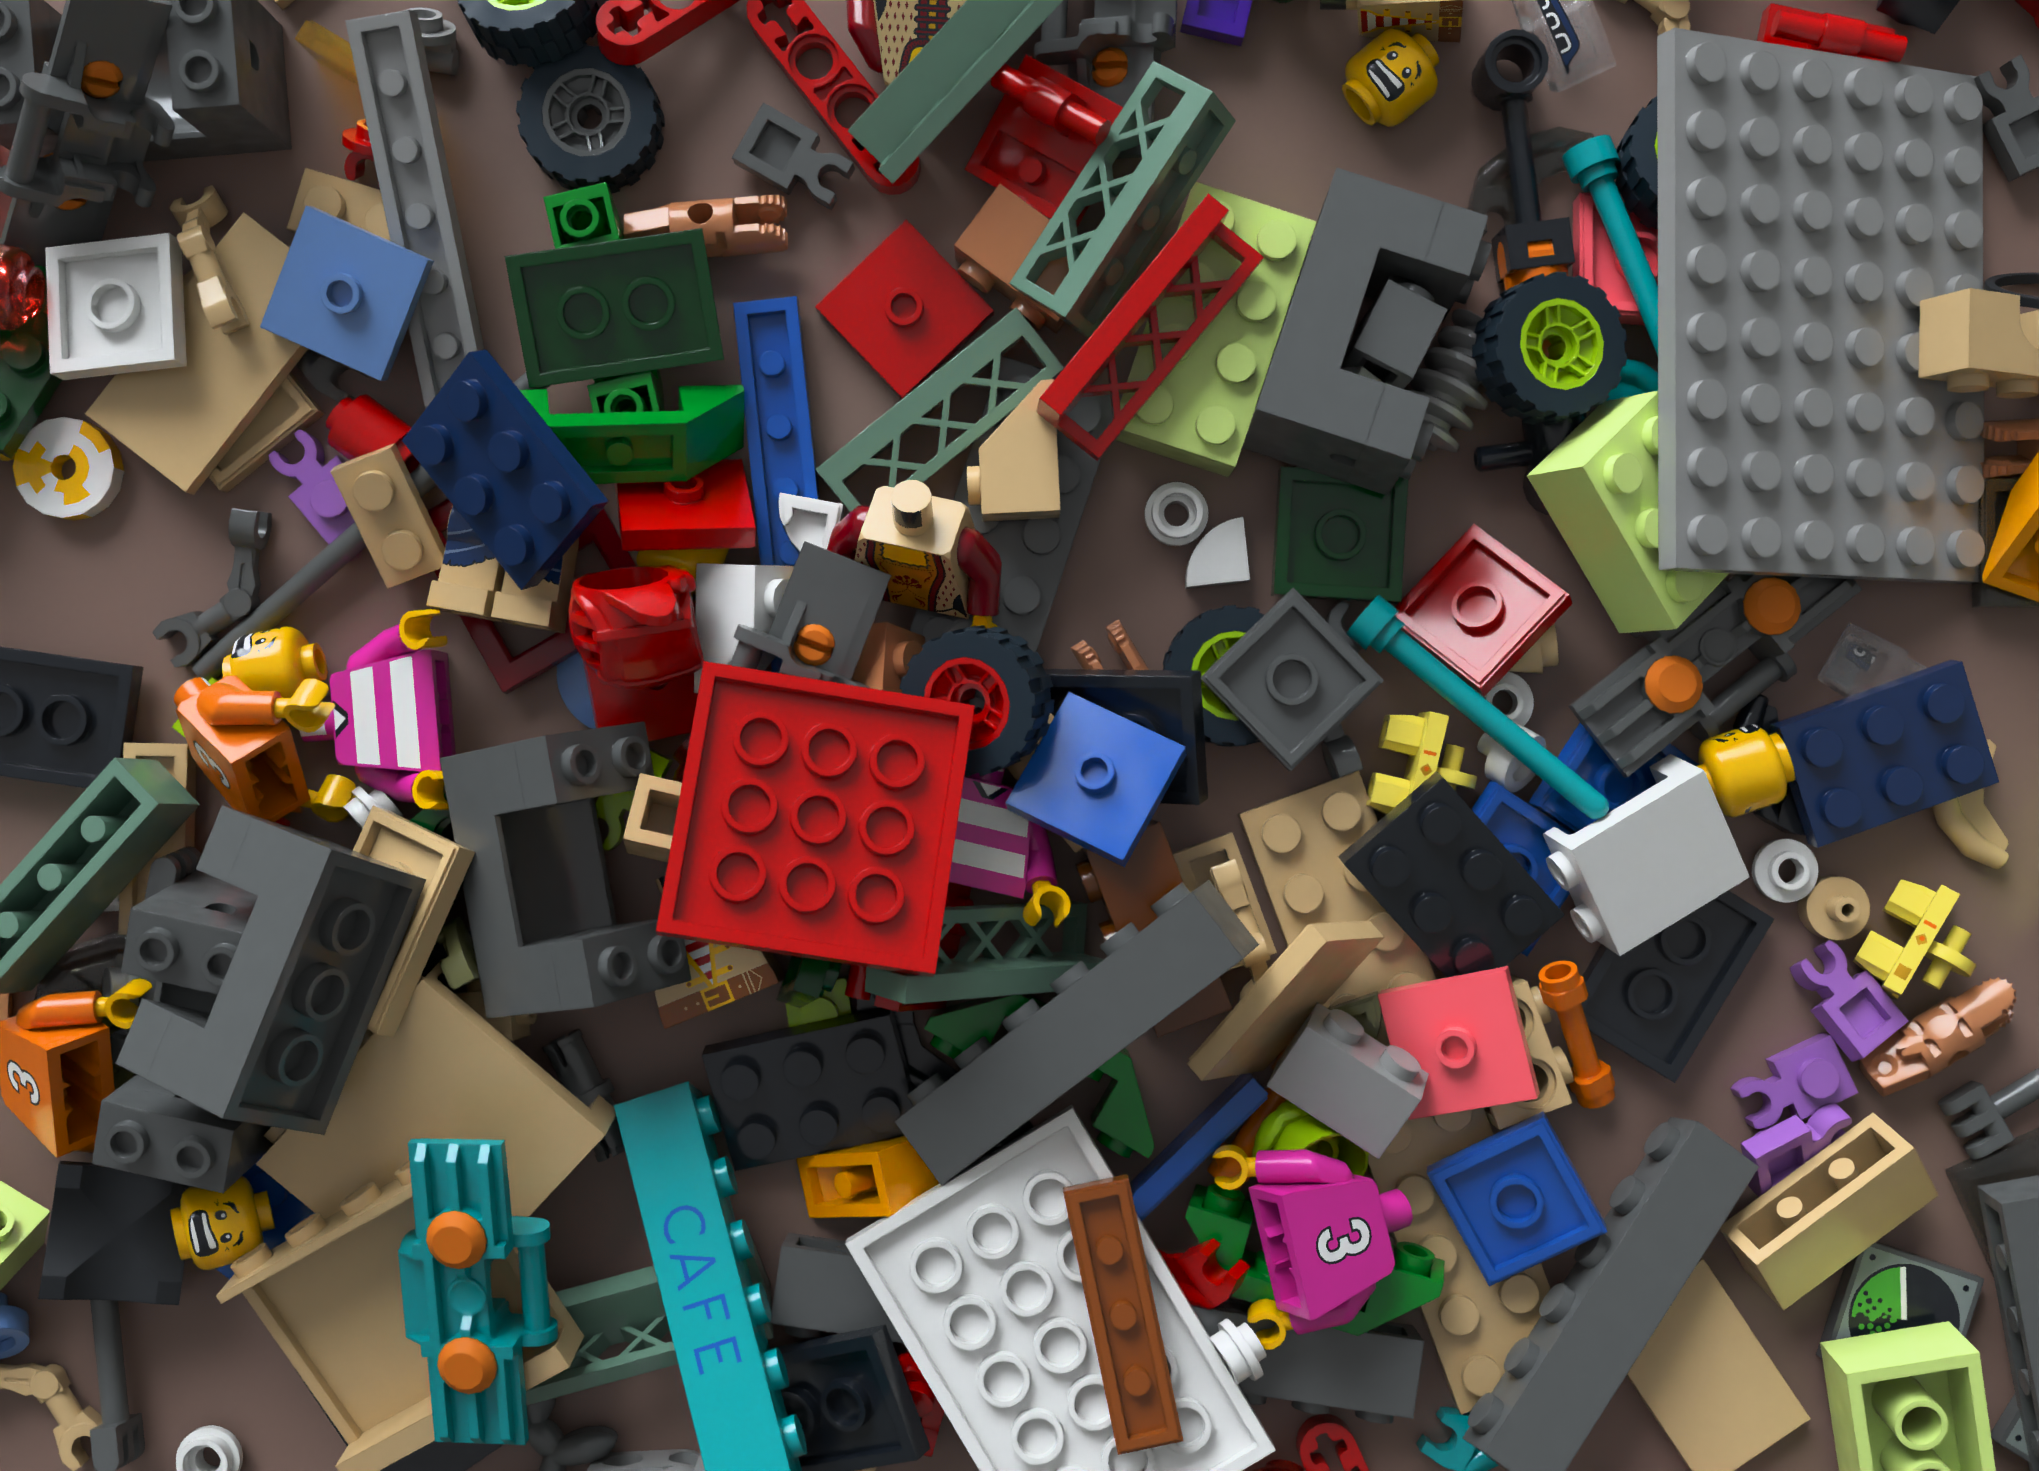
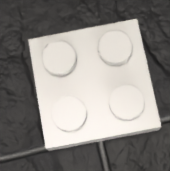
[45,233,187,380]

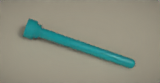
[1562,135,1658,356]
[1346,595,1609,819]

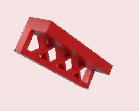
[1036,193,1264,462]

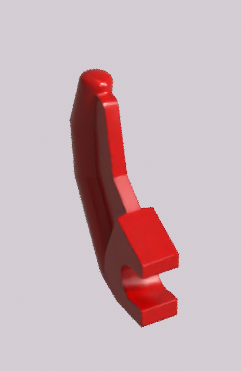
[1158,1238,1251,1310]

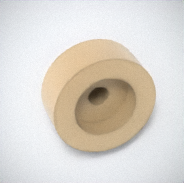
[1798,875,1870,940]

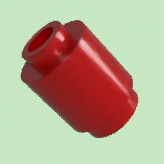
[326,394,420,473]

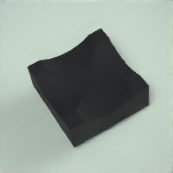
[38,1161,192,1305]

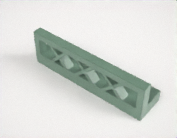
[848,0,1063,184]
[1009,61,1236,338]
[816,307,1064,512]
[865,901,1104,1004]
[526,1238,774,1405]

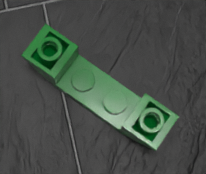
[543,182,665,413]
[520,384,744,484]
[924,994,1155,1159]
[1185,1184,1445,1336]

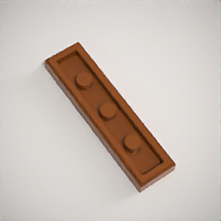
[1063,1174,1183,1455]

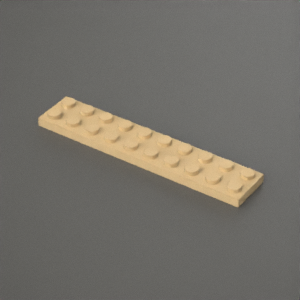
[1237,771,1551,1415]

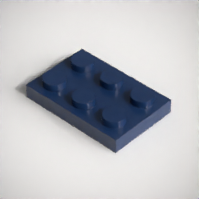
[402,349,609,590]
[1770,660,1999,848]

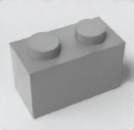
[1267,1002,1429,1159]

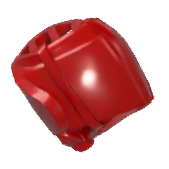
[569,565,704,689]

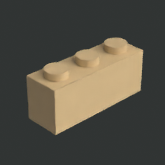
[1720,1113,1939,1311]

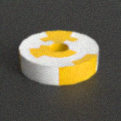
[13,417,124,521]

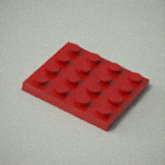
[656,661,975,977]

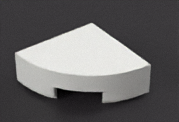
[779,493,845,552]
[1185,517,1250,589]

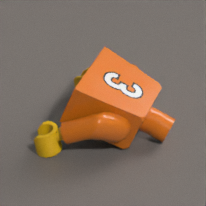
[174,676,356,823]
[0,978,153,1158]

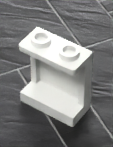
[1543,754,1750,956]

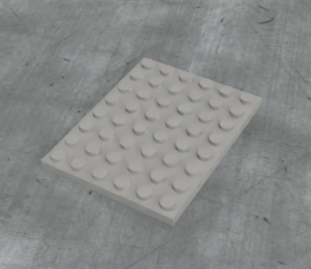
[1657,28,1985,584]

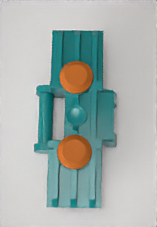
[398,1138,559,1445]

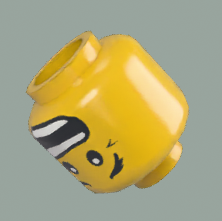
[1342,28,1439,127]
[222,626,328,699]
[1697,724,1795,818]
[170,1176,275,1270]

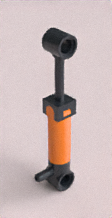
[1471,29,1587,515]

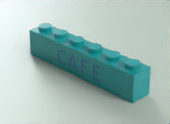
[614,1081,807,1471]

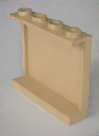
[256,960,616,1219]
[216,1161,584,1471]

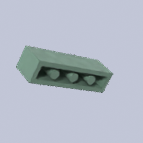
[0,758,200,994]

